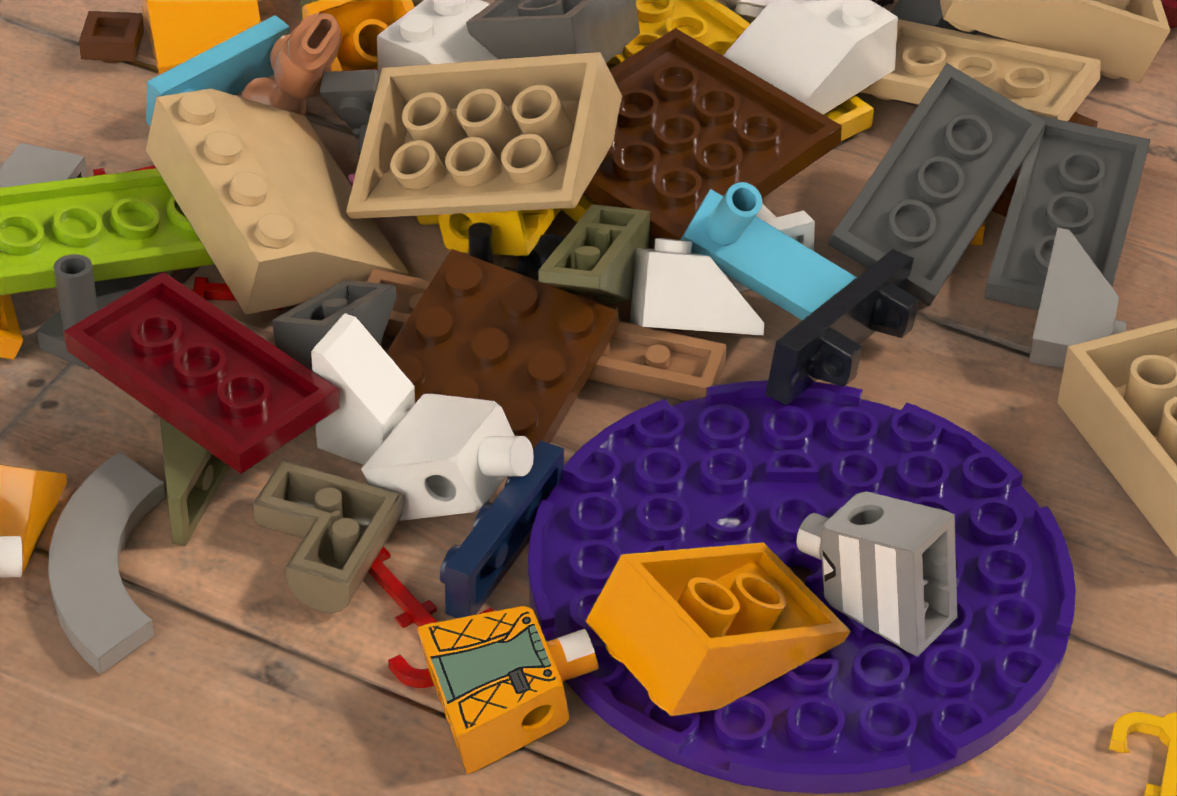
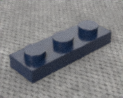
[440,440,564,618]

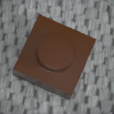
[79,11,144,63]

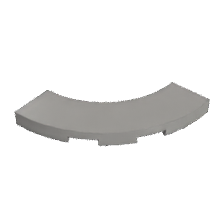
[48,451,165,674]

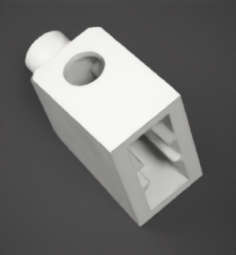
[361,394,534,521]

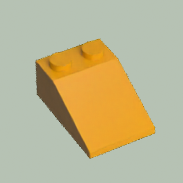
[586,542,850,716]

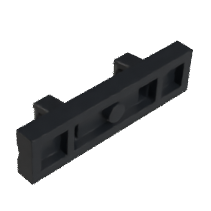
[765,249,919,405]

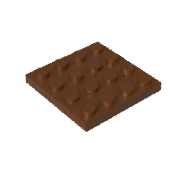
[583,28,842,240]

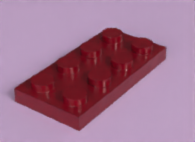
[64,272,340,474]

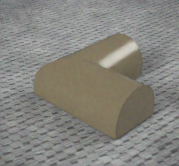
[253,460,404,613]

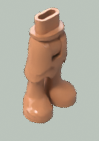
[241,13,341,116]

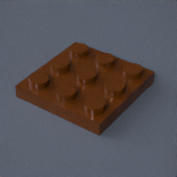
[386,249,619,449]

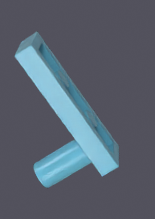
[146,15,290,126]
[680,182,857,320]

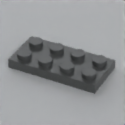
[828,63,1047,306]
[984,115,1151,311]

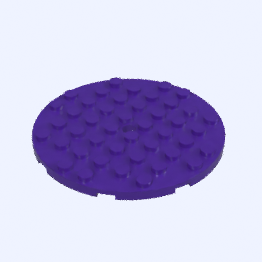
[528,380,1076,794]

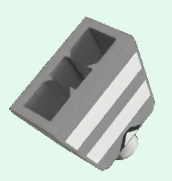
[797,492,957,656]

